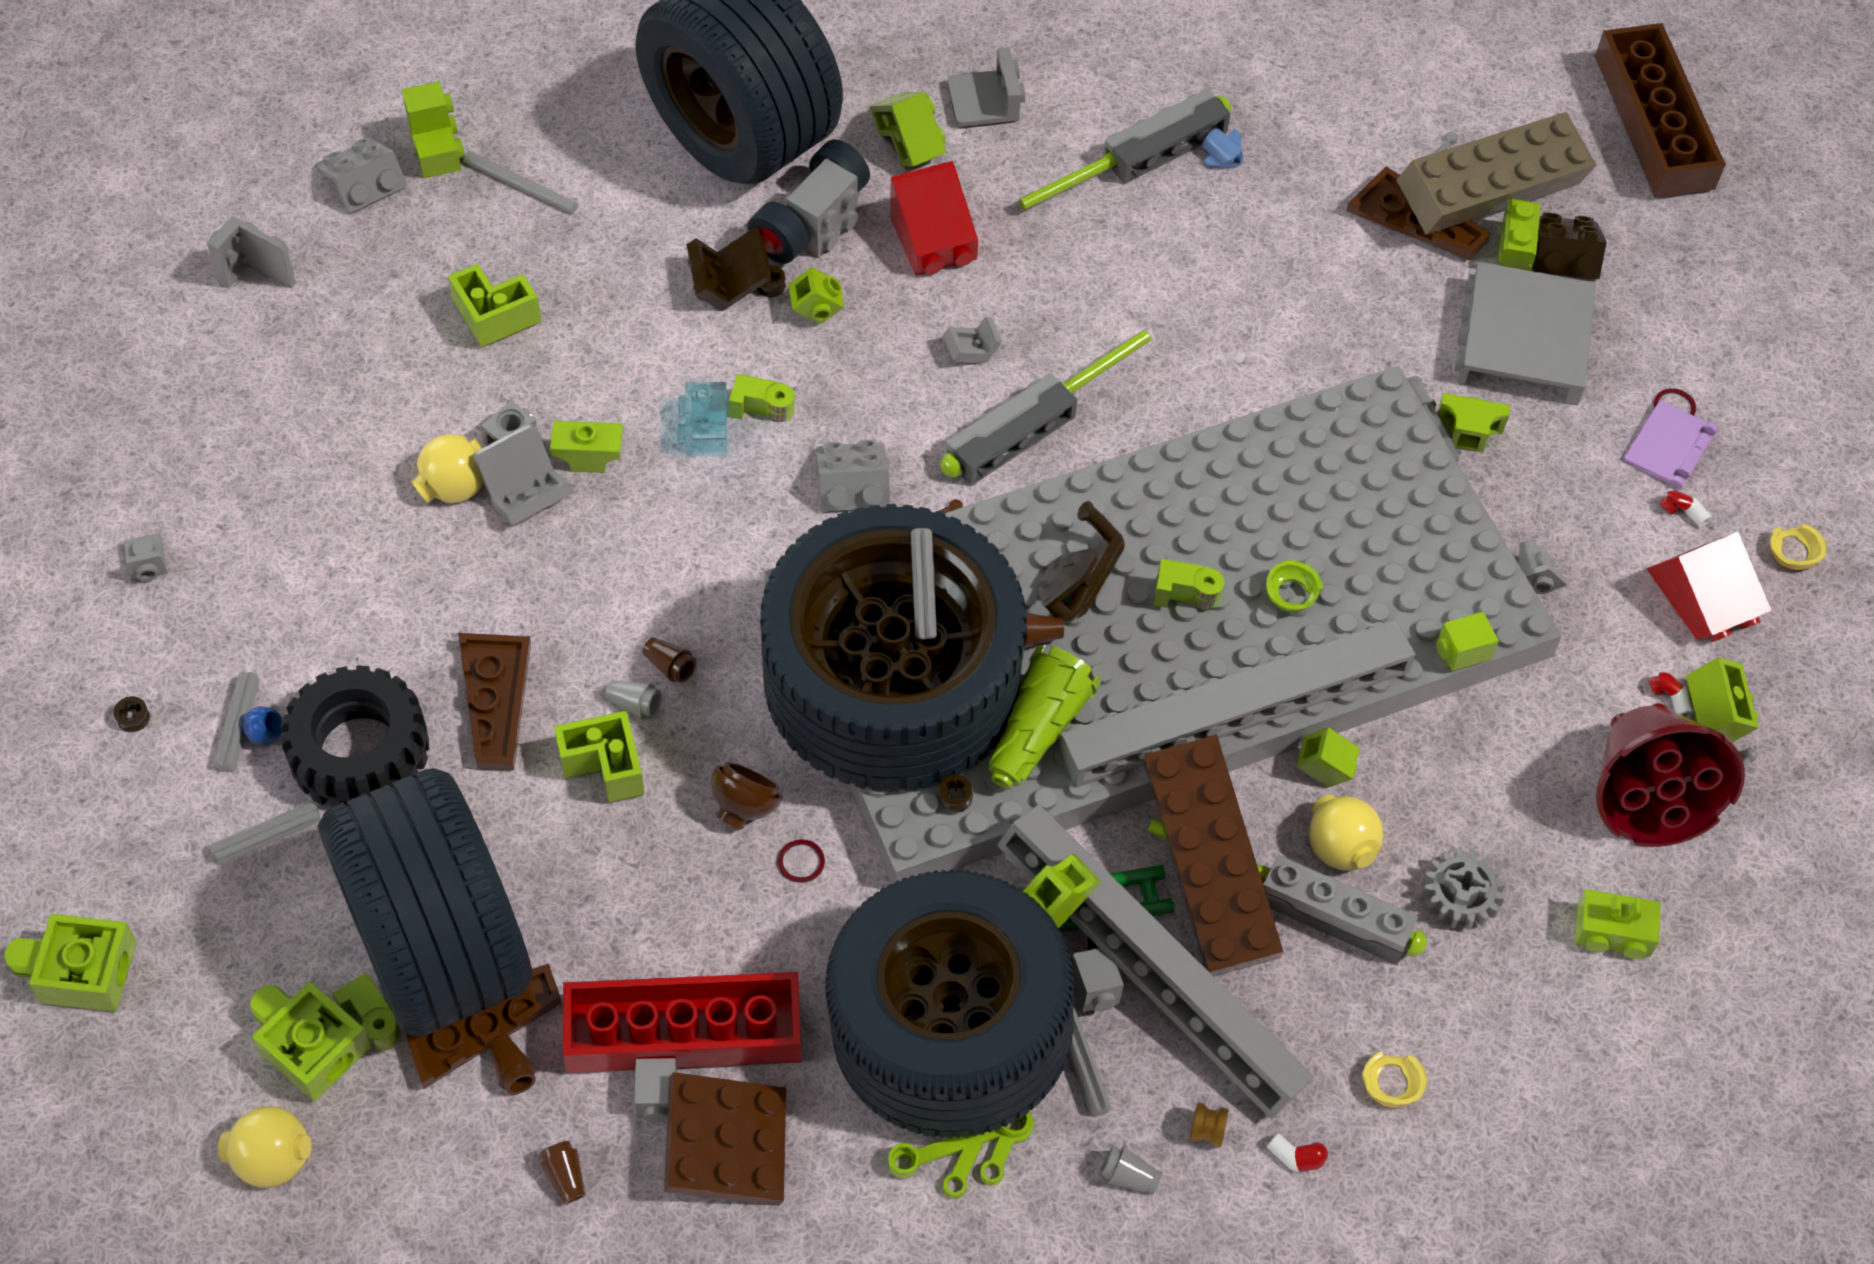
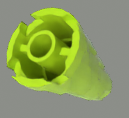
[989,645,1101,789]

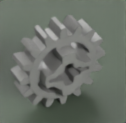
[1422,848,1506,930]

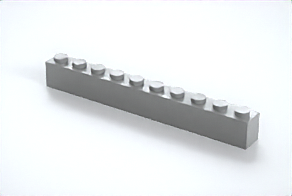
[1058,619,1416,788]
[997,804,1315,1120]

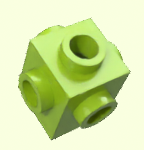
[788,267,844,323]

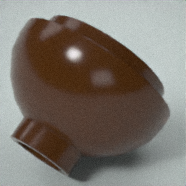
[711,762,783,829]

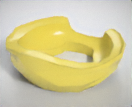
[1770,524,1827,570]
[1362,1051,1428,1108]

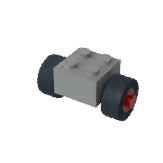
[747,139,870,264]

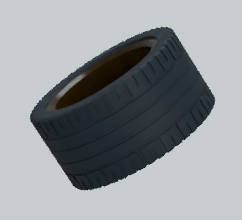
[760,504,1027,792]

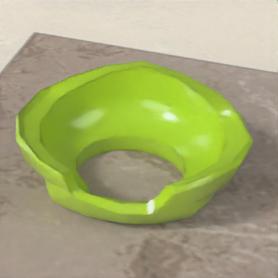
[1266,560,1323,612]

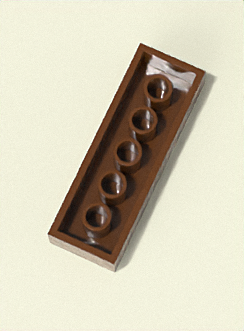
[1595,23,1726,198]
[1144,734,1284,977]

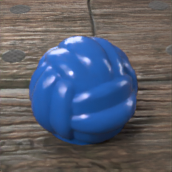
[243,706,282,745]

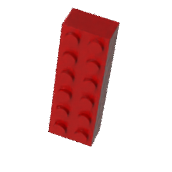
[563,972,802,1073]

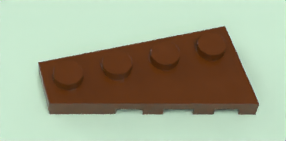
[1347,166,1491,260]
[458,633,531,770]
[406,963,562,1089]

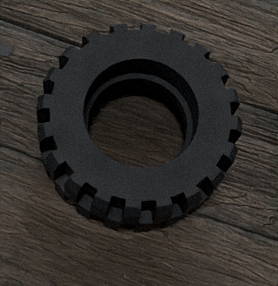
[280,665,429,807]

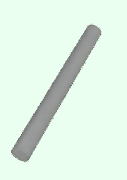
[463,152,578,215]

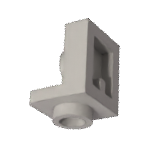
[124,533,168,581]
[1519,540,1567,594]

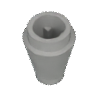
[605,680,662,719]
[1100,1146,1162,1195]

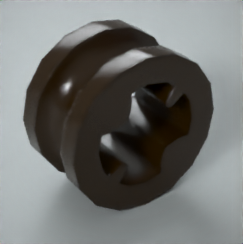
[757,265,786,297]
[113,696,150,733]
[939,774,973,813]

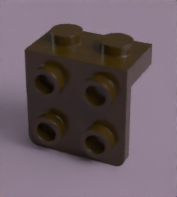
[1533,213,1607,279]
[686,228,771,311]

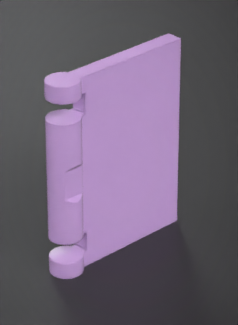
[1623,400,1718,489]

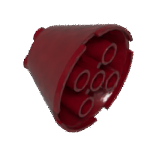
[1596,703,1745,847]

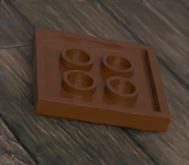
[664,1072,786,1206]

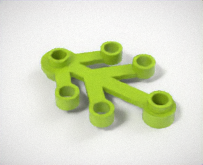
[888,1111,1034,1199]

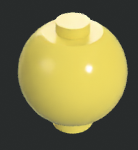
[411,434,484,503]
[1309,794,1384,871]
[218,1106,312,1188]

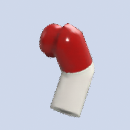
[1660,490,1713,528]
[1649,672,1695,718]
[1267,1134,1328,1172]

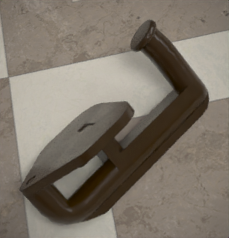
[1037,501,1125,622]

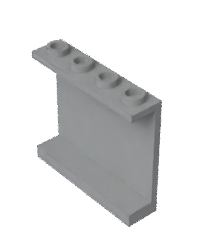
[1454,262,1596,406]

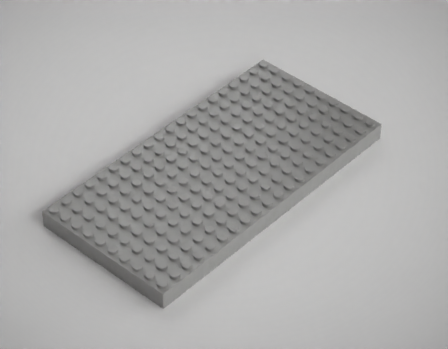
[764,365,1562,884]

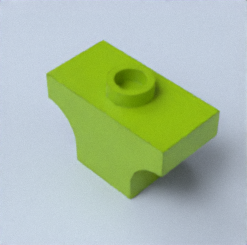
[1437,393,1510,453]
[550,420,624,473]
[1023,854,1102,928]

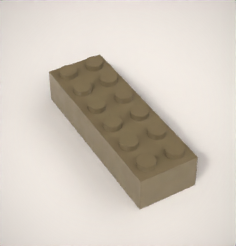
[1396,112,1597,235]

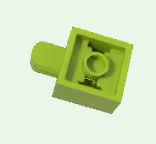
[5,913,137,1012]
[250,981,372,1103]

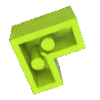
[401,81,465,178]
[869,91,947,167]
[448,263,542,347]
[554,710,645,803]

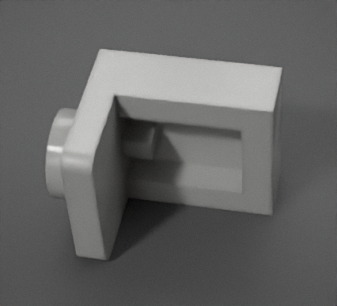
[943,317,1002,363]

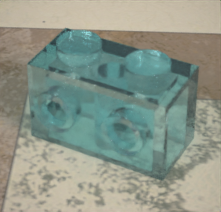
[678,382,728,457]

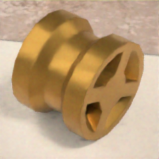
[1190,1102,1228,1148]

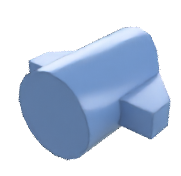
[1202,128,1243,168]

